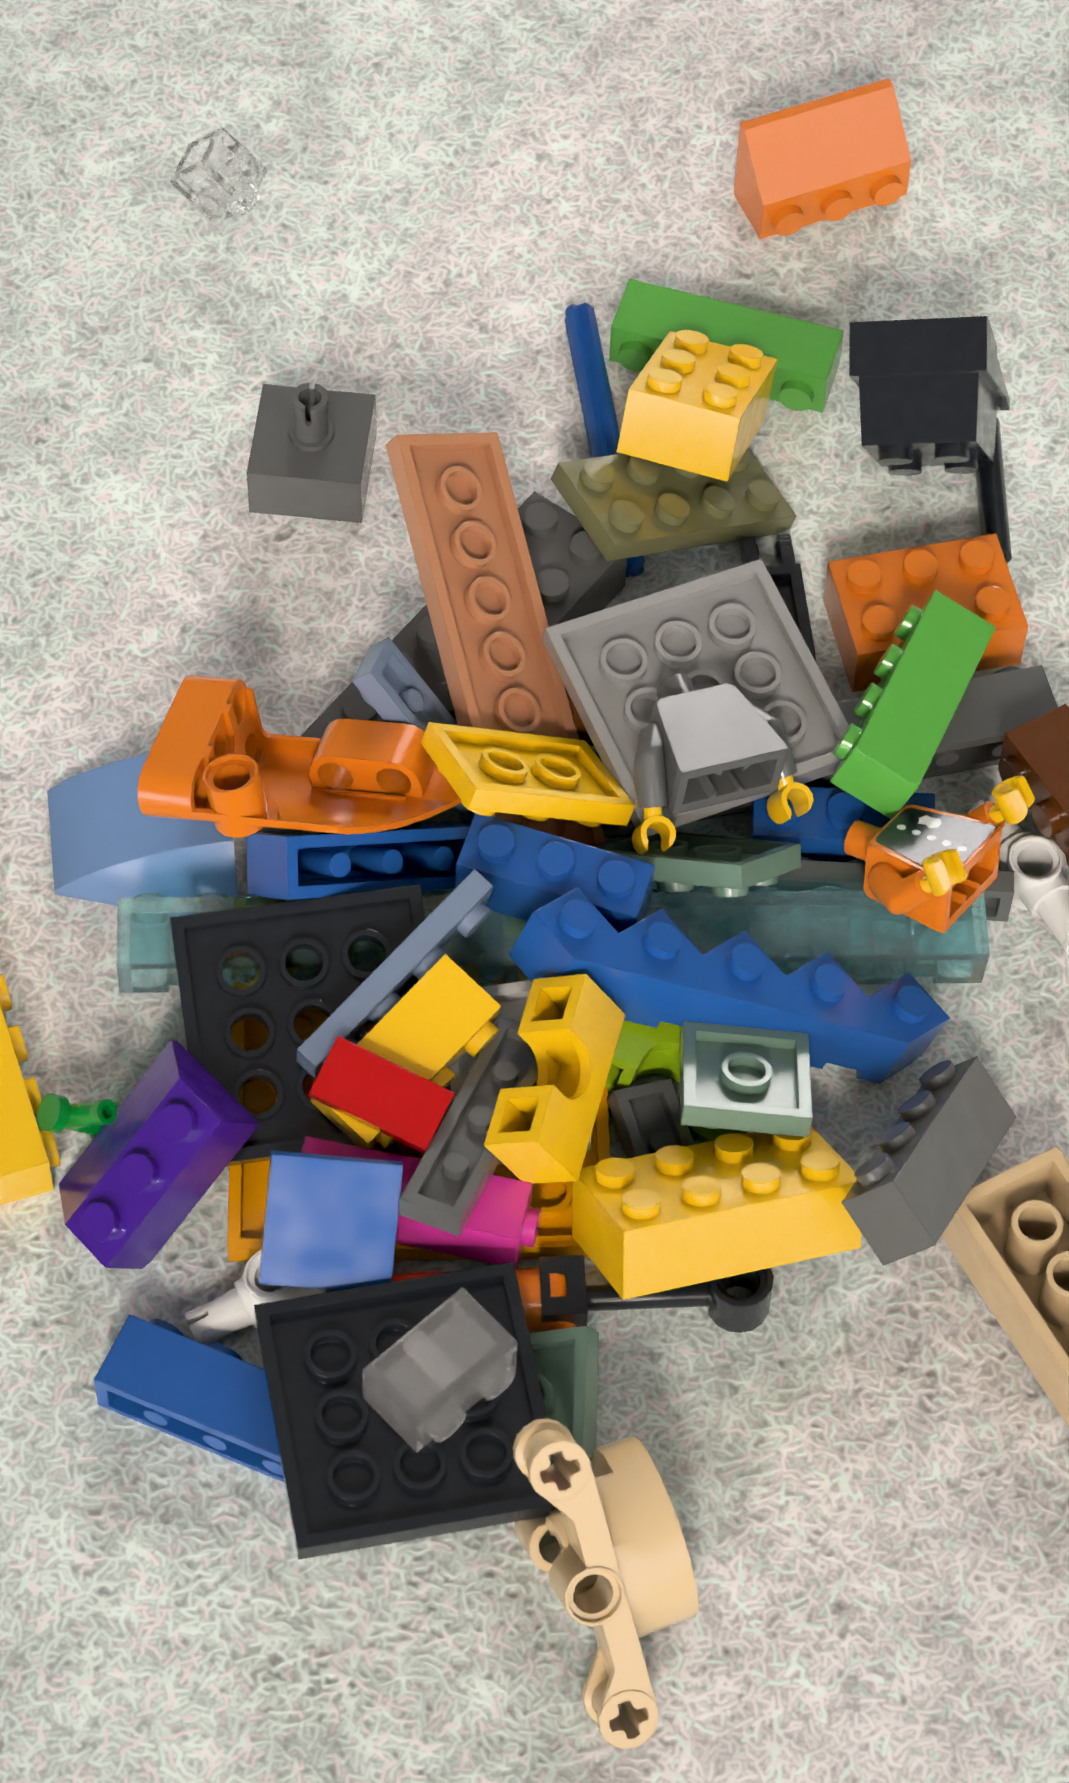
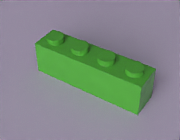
[609,278,844,413]
[830,590,996,819]

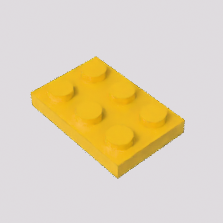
[421,722,636,827]

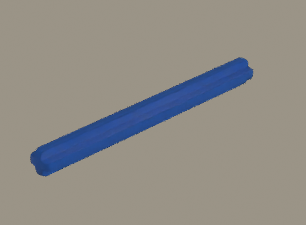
[564,303,645,578]

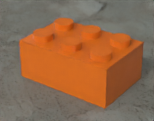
[823,533,1028,693]

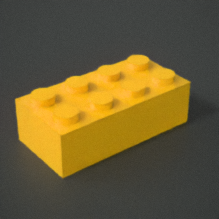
[572,1126,861,1300]

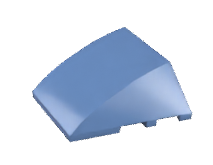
[47,752,240,917]

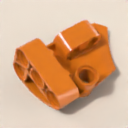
[138,675,461,838]

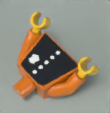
[844,776,1035,934]

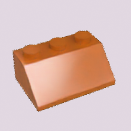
[733,78,911,239]

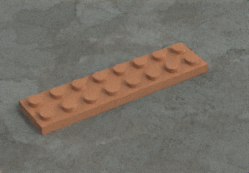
[386,432,605,846]

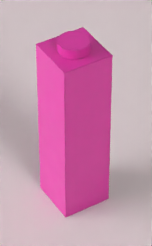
[301,1136,541,1269]

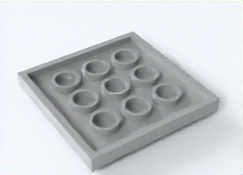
[543,559,849,837]

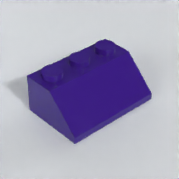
[59,1040,260,1269]

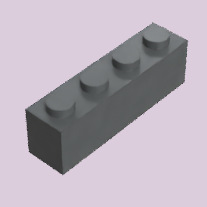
[841,1056,1016,1266]

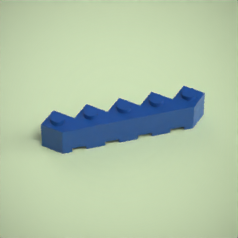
[508,887,950,1084]

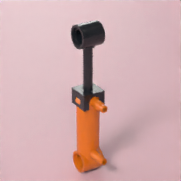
[332,1255,774,1333]

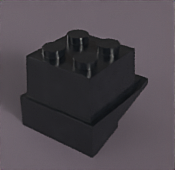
[849,316,1010,476]

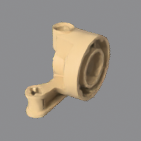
[513,1418,699,1749]

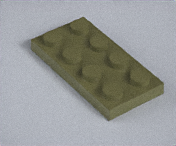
[551,449,797,561]

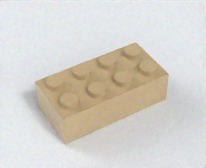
[941,1146,1069,1428]

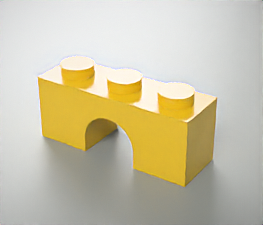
[484,974,625,1184]

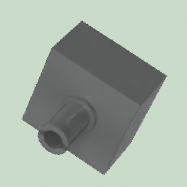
[247,383,377,523]

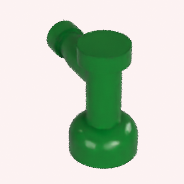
[37,1093,121,1141]

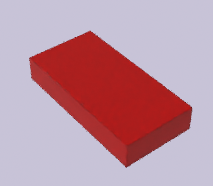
[308,1036,455,1154]

